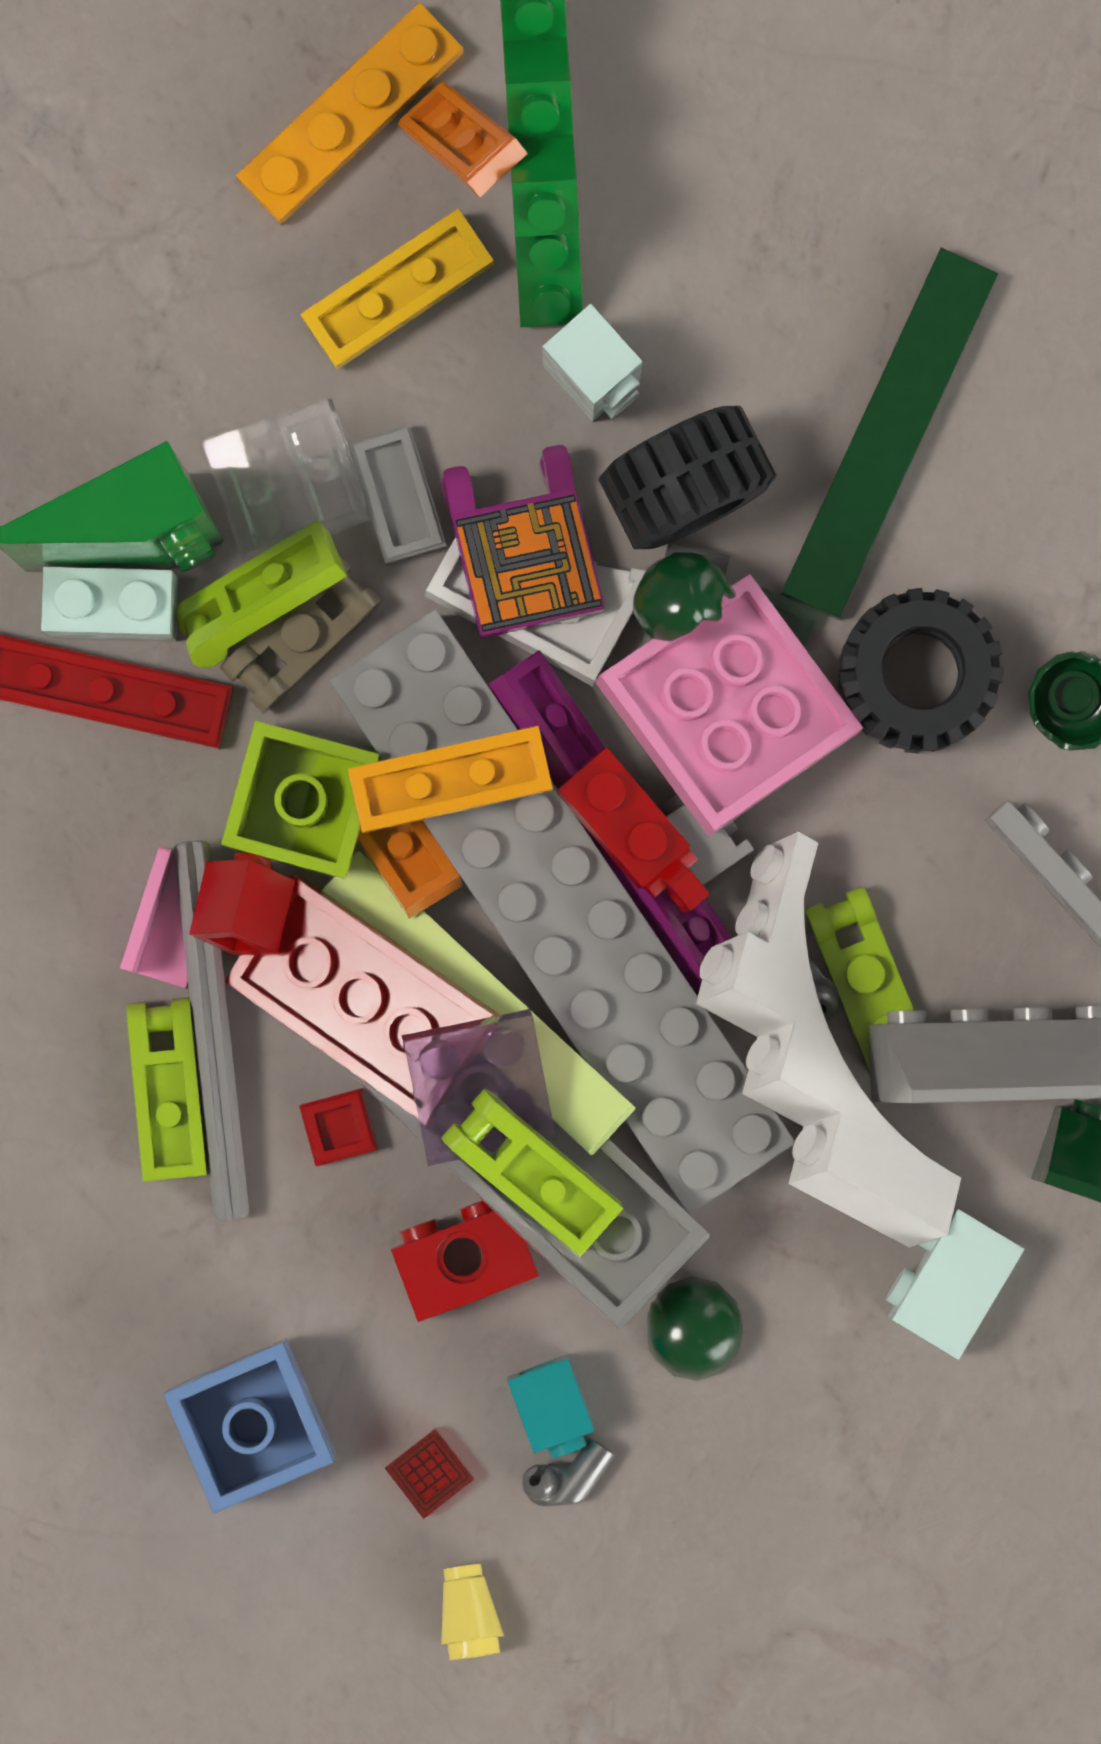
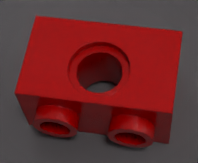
[391,1200,539,1322]

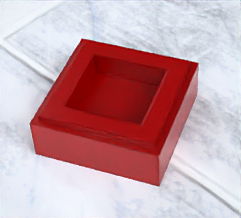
[299,1088,378,1167]

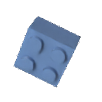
[163,1338,337,1514]

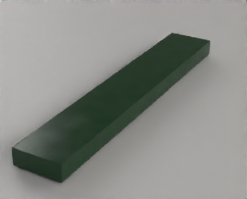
[781,247,998,620]

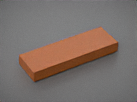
[398,81,528,198]

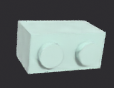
[542,304,643,422]
[41,567,178,641]
[885,1207,1025,1360]

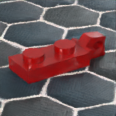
[555,747,710,913]

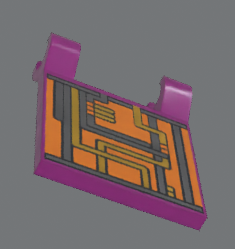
[441,445,605,639]

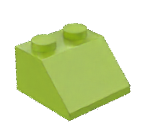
[221,720,380,879]

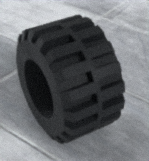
[599,406,777,550]
[838,588,1004,754]

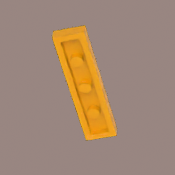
[235,2,464,226]

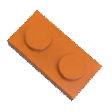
[357,820,463,919]

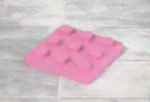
[595,574,863,837]

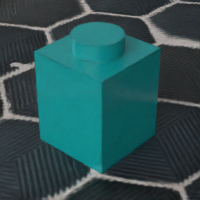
[507,1354,594,1459]

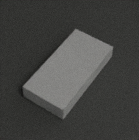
[349,424,447,566]

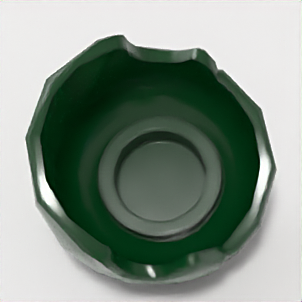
[633,552,736,642]
[1028,651,1101,751]
[647,1277,743,1381]

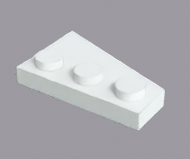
[425,538,646,687]

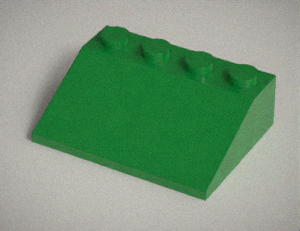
[0,440,224,572]

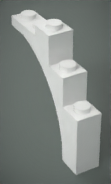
[696,832,962,1247]

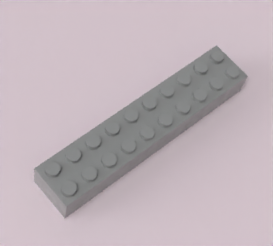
[329,609,795,1215]

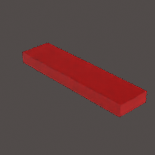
[0,634,234,750]

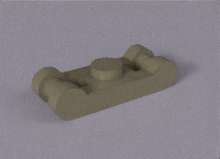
[220,555,383,714]

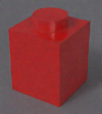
[189,853,295,955]

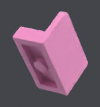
[120,846,188,989]

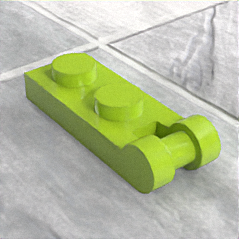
[175,519,347,668]
[804,886,914,1074]
[126,997,208,1182]
[441,1088,624,1257]

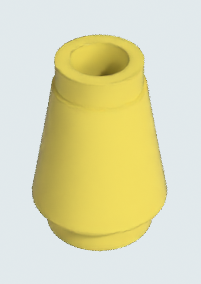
[441,1564,504,1661]

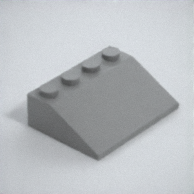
[869,1006,1101,1103]

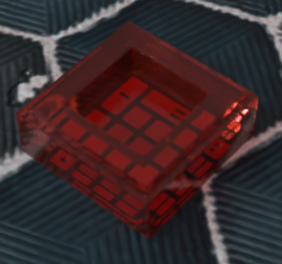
[385,1427,475,1519]

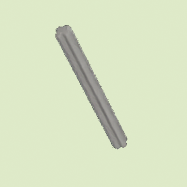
[174,840,249,1221]

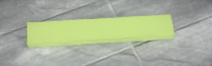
[322,851,636,1156]

